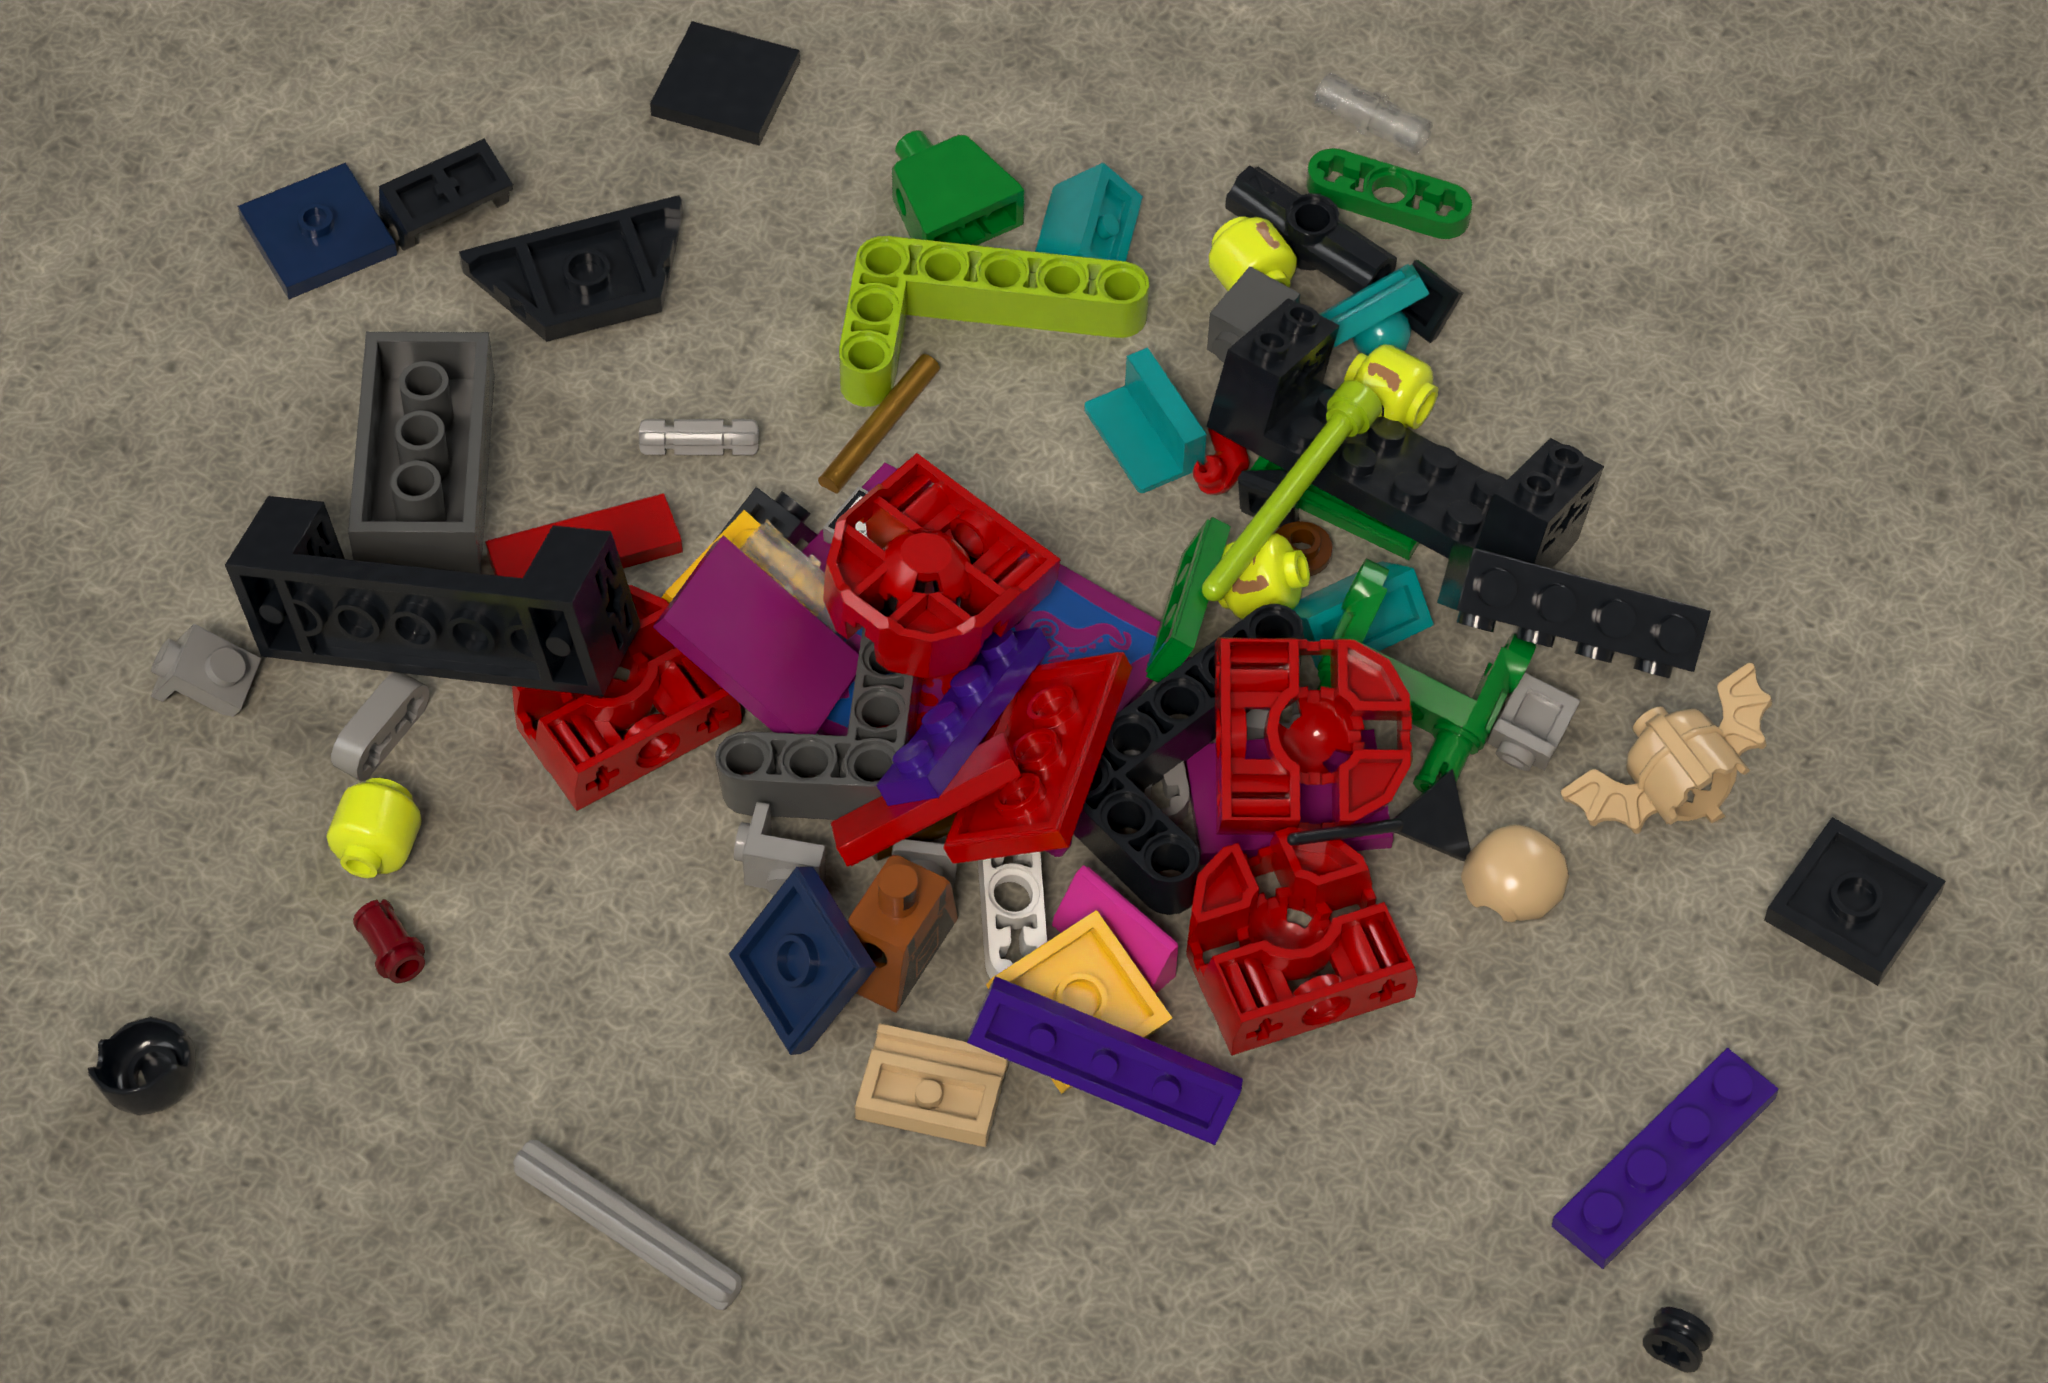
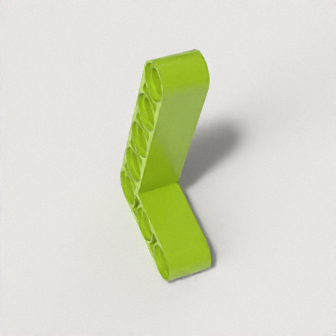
[839,236,1149,407]

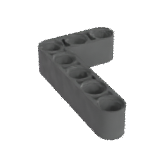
[715,544,934,820]

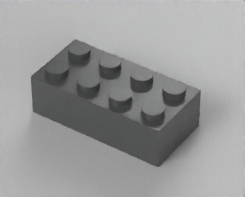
[348,332,495,574]

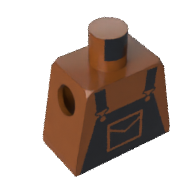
[848,855,958,1013]

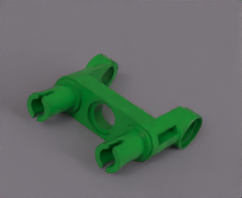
[1317,558,1536,792]

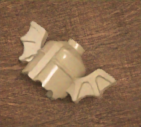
[1561,663,1772,834]

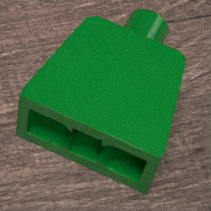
[892,130,1024,246]

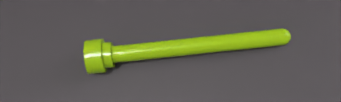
[1202,380,1382,602]

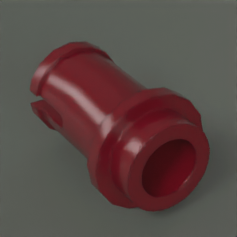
[353,899,425,983]

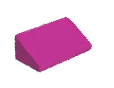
[1052,865,1178,994]

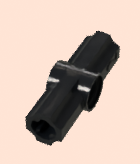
[1225,165,1397,294]

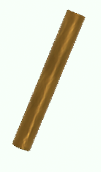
[818,354,940,494]

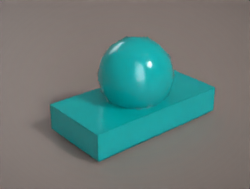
[1319,264,1429,356]

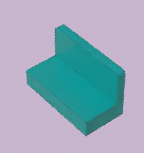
[1035,162,1143,262]
[1084,347,1207,493]
[1293,561,1434,669]

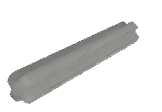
[513,1140,742,1310]

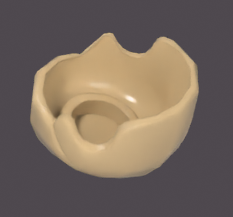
[1461,825,1569,922]

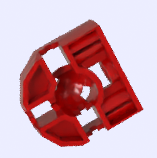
[823,453,1061,679]
[512,585,742,811]
[1215,638,1413,835]
[1186,827,1418,1056]

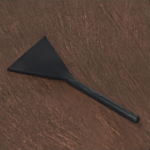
[1287,769,1471,861]

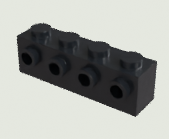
[1437,542,1711,678]

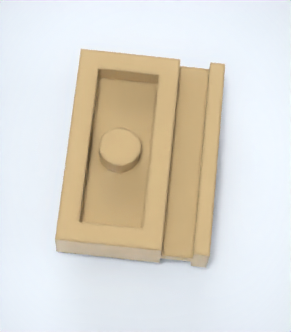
[855,1023,1009,1147]

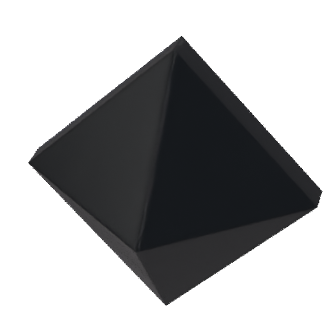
[1401,260,1463,343]
[1238,470,1299,527]

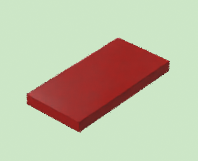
[943,652,1132,864]

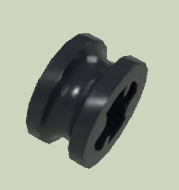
[1643,1307,1713,1373]

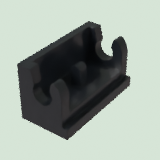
[379,138,513,251]

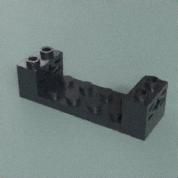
[1206,298,1604,568]
[225,496,641,697]

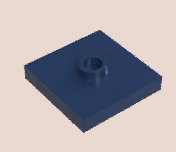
[238,162,397,299]
[729,867,876,1055]

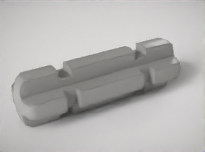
[639,419,759,455]

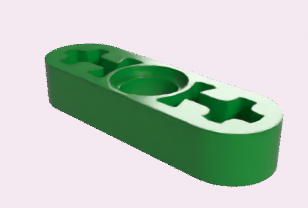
[1306,148,1472,239]

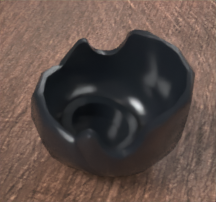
[88,1017,196,1116]

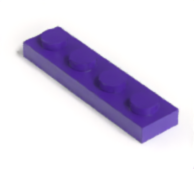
[876,627,1051,806]
[967,976,1243,1145]
[1551,1048,1779,1269]

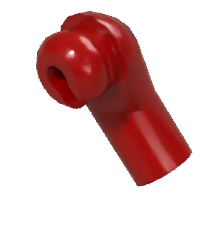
[1193,428,1250,495]

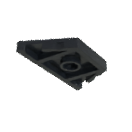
[459,195,683,342]

